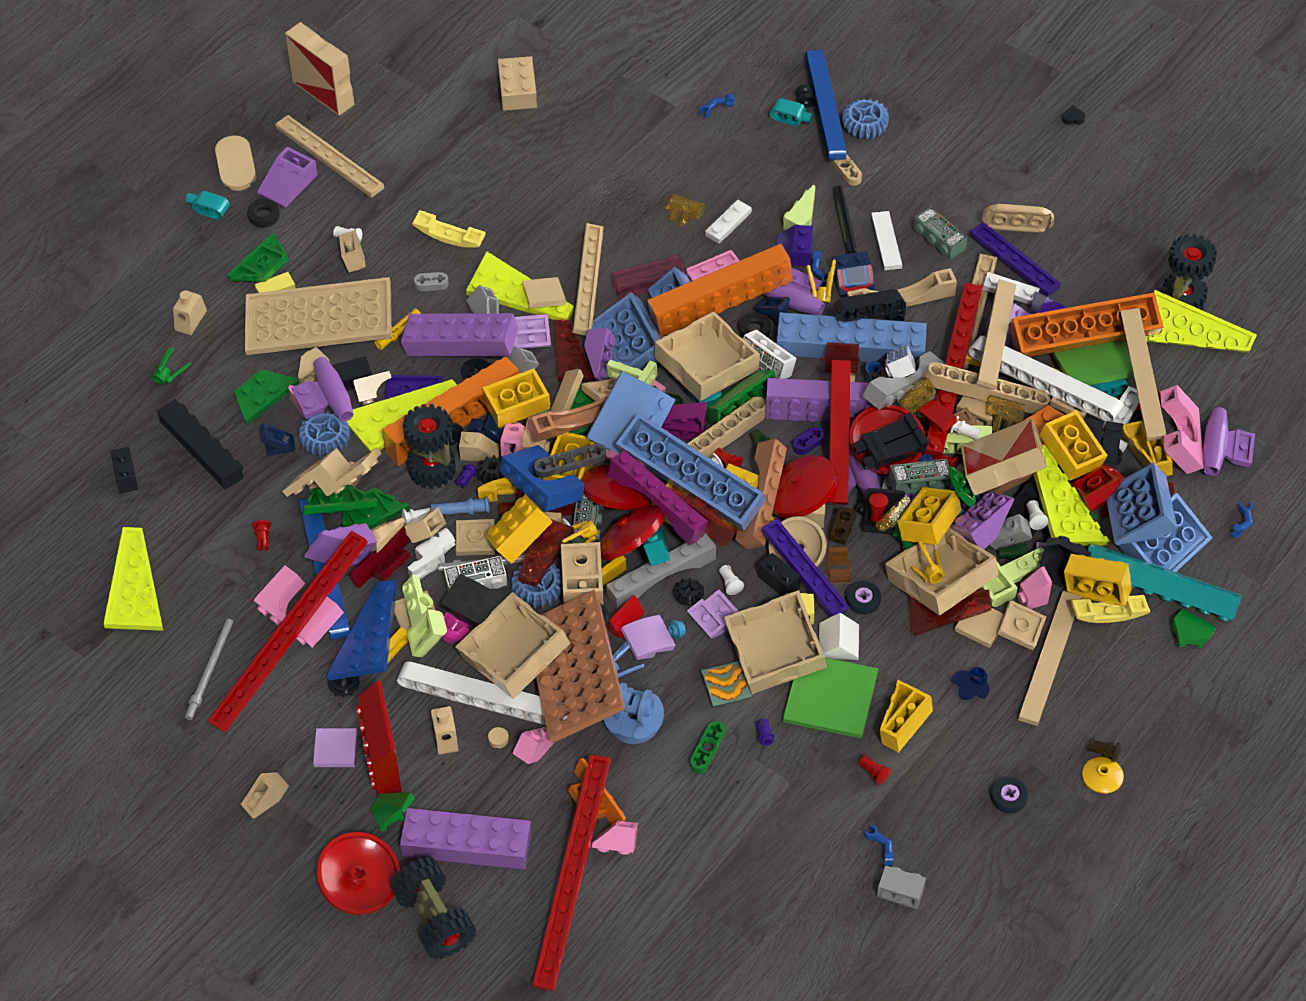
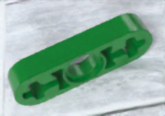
[690,721,725,774]

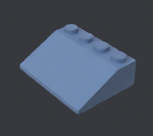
[592,292,662,370]
[586,371,675,454]
[1107,462,1177,545]
[1118,493,1213,572]

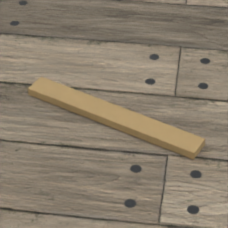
[275,115,384,198]
[572,223,603,336]
[964,254,998,370]
[976,279,1016,390]
[1121,308,1166,441]
[1018,591,1082,726]

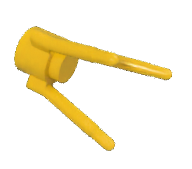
[807,260,836,303]
[555,520,599,543]
[911,541,945,584]

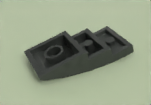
[441,573,506,627]

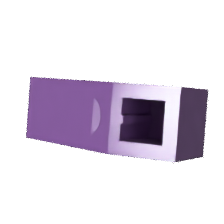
[584,328,615,381]

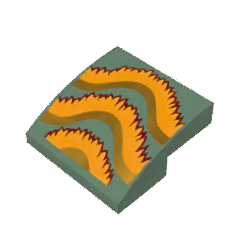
[701,661,751,708]

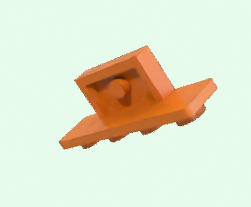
[568,758,626,825]

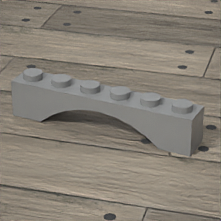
[466,285,539,374]
[863,351,945,410]
[606,533,716,611]

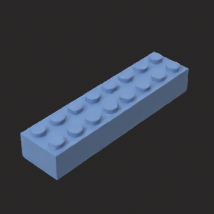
[777,313,927,365]
[616,413,766,531]

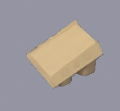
[368,517,405,554]

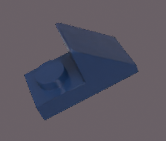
[754,297,790,325]
[467,413,505,444]
[259,423,295,456]

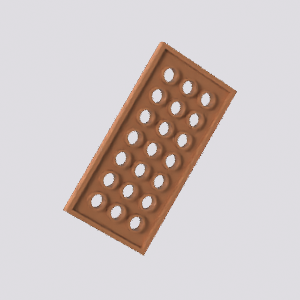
[536,589,625,743]

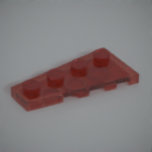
[554,320,595,383]
[518,519,574,588]
[911,589,992,636]

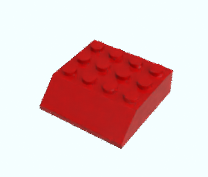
[356,680,402,796]

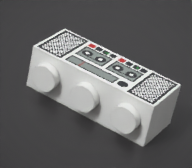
[743,330,797,379]
[885,344,915,378]
[444,556,507,591]

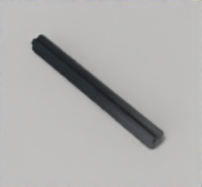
[833,185,857,254]

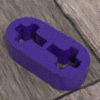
[793,427,825,455]

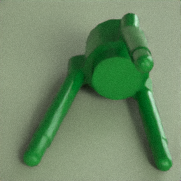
[151,347,192,385]

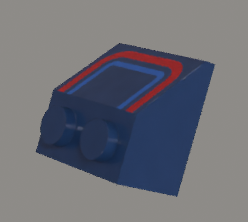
[832,251,875,298]

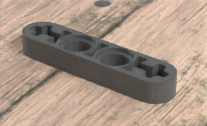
[534,444,606,478]

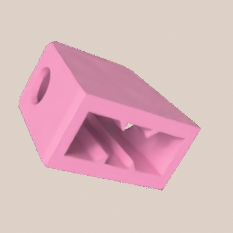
[501,422,525,456]

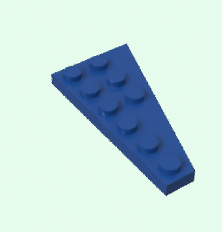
[327,580,397,681]

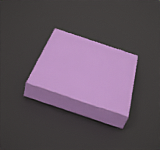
[313,728,357,767]

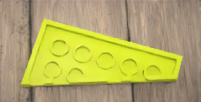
[466,252,574,324]
[1145,290,1257,353]
[346,379,457,452]
[1033,445,1110,546]
[104,527,163,631]

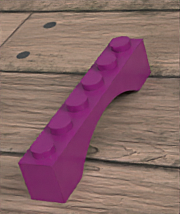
[608,451,708,545]

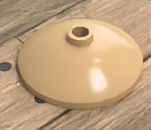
[769,517,827,567]

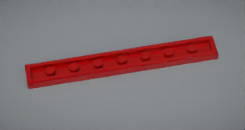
[829,360,851,505]

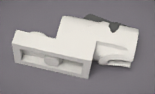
[408,528,456,579]

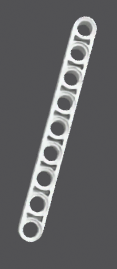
[968,336,1123,422]
[397,661,568,725]

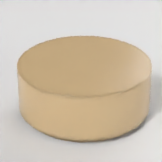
[488,727,509,748]

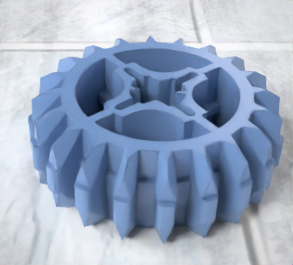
[842,98,889,139]
[299,410,350,458]
[511,559,563,609]

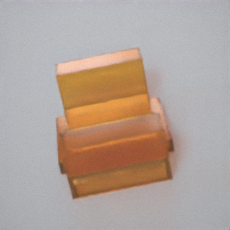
[827,547,851,583]

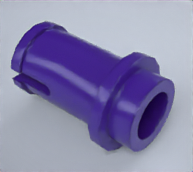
[455,464,477,489]
[756,719,774,746]

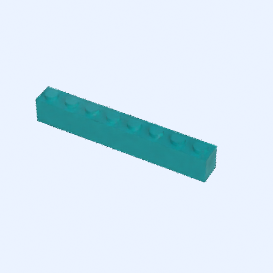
[1088,543,1243,621]

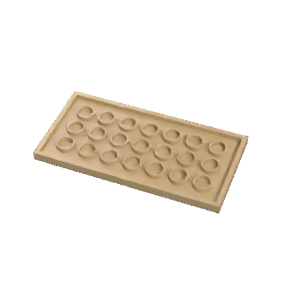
[245,277,392,355]

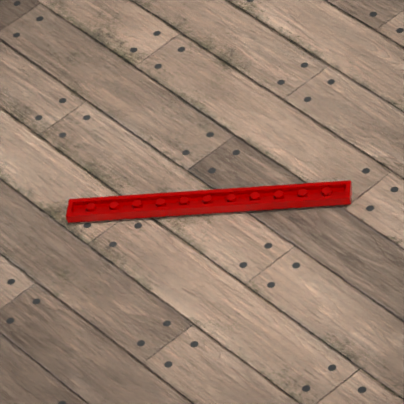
[924,283,983,457]
[208,531,368,733]
[533,755,611,992]

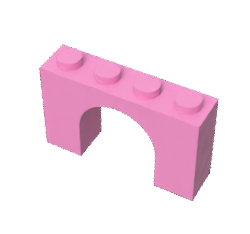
[1160,385,1204,474]
[253,565,344,648]

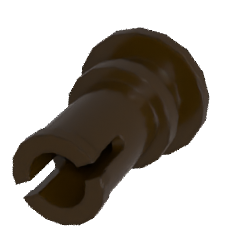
[1088,739,1121,762]

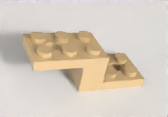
[282,447,381,497]
[561,542,603,638]

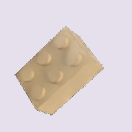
[498,56,537,111]

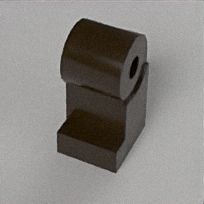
[830,506,856,545]

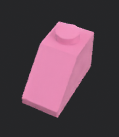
[1017,567,1052,609]

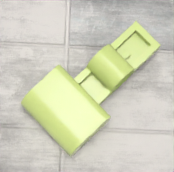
[979,547,1044,607]
[402,575,447,657]

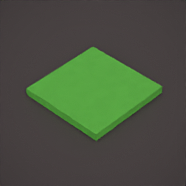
[1051,340,1134,386]
[783,657,879,739]

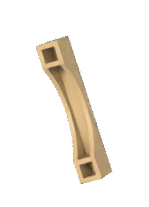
[847,268,957,307]

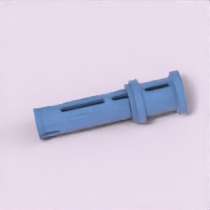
[431,496,490,515]

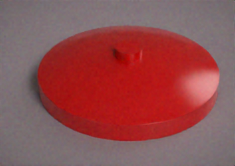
[849,405,925,475]
[772,455,838,519]
[582,464,651,510]
[598,504,665,560]
[316,832,400,916]

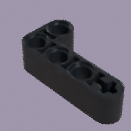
[833,289,906,322]

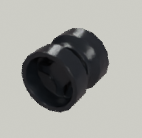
[796,84,816,108]

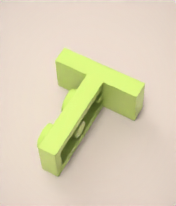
[607,360,658,385]

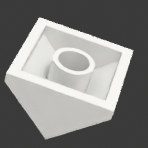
[819,613,859,660]

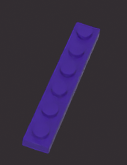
[970,222,1061,297]
[761,518,850,617]

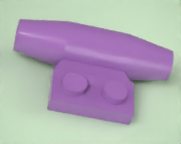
[763,268,825,315]
[292,357,354,421]
[1203,407,1255,476]
[848,446,880,498]

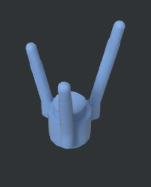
[613,641,645,678]

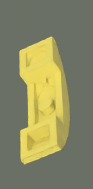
[413,210,486,248]
[1071,595,1150,623]

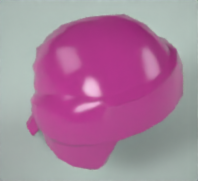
[441,612,470,644]

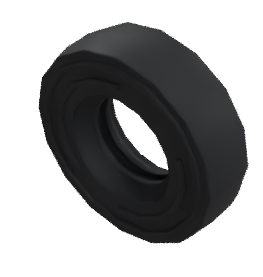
[247,199,280,228]
[739,312,771,338]

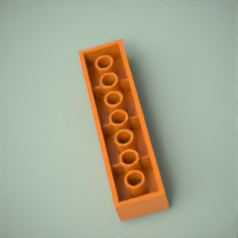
[648,244,793,337]
[1009,292,1164,357]
[383,357,519,466]

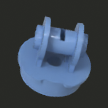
[604,682,664,744]

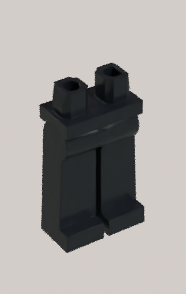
[852,412,929,471]
[1079,418,1124,478]
[1005,475,1045,541]

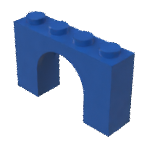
[500,445,585,512]

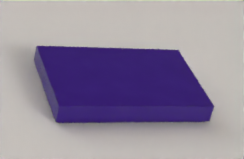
[385,375,443,400]

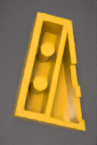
[1121,420,1173,476]
[880,680,933,753]

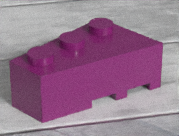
[661,402,707,441]

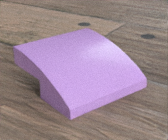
[514,314,551,349]
[687,589,739,639]
[621,615,676,660]

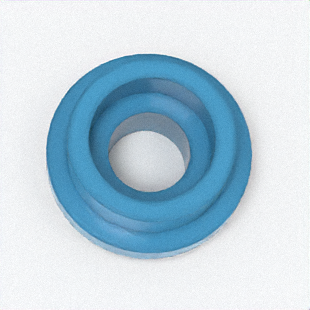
[668,620,686,640]

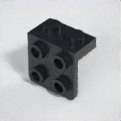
[863,488,906,535]
[1038,536,1091,589]

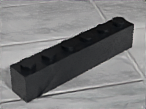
[157,399,243,490]

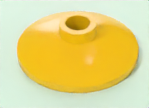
[1082,757,1123,794]

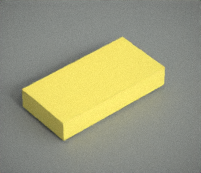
[255,272,295,293]

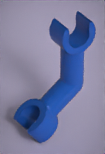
[699,94,735,118]
[811,250,833,287]
[1230,502,1253,538]
[864,825,893,866]

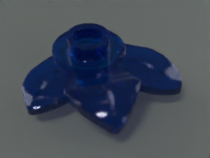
[951,667,990,700]

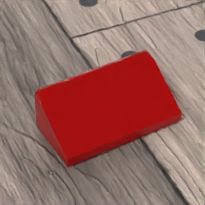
[609,595,644,638]

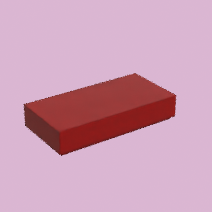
[918,399,958,433]

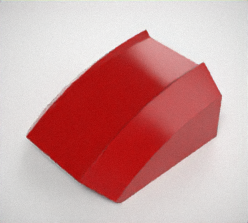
[1071,464,1124,513]

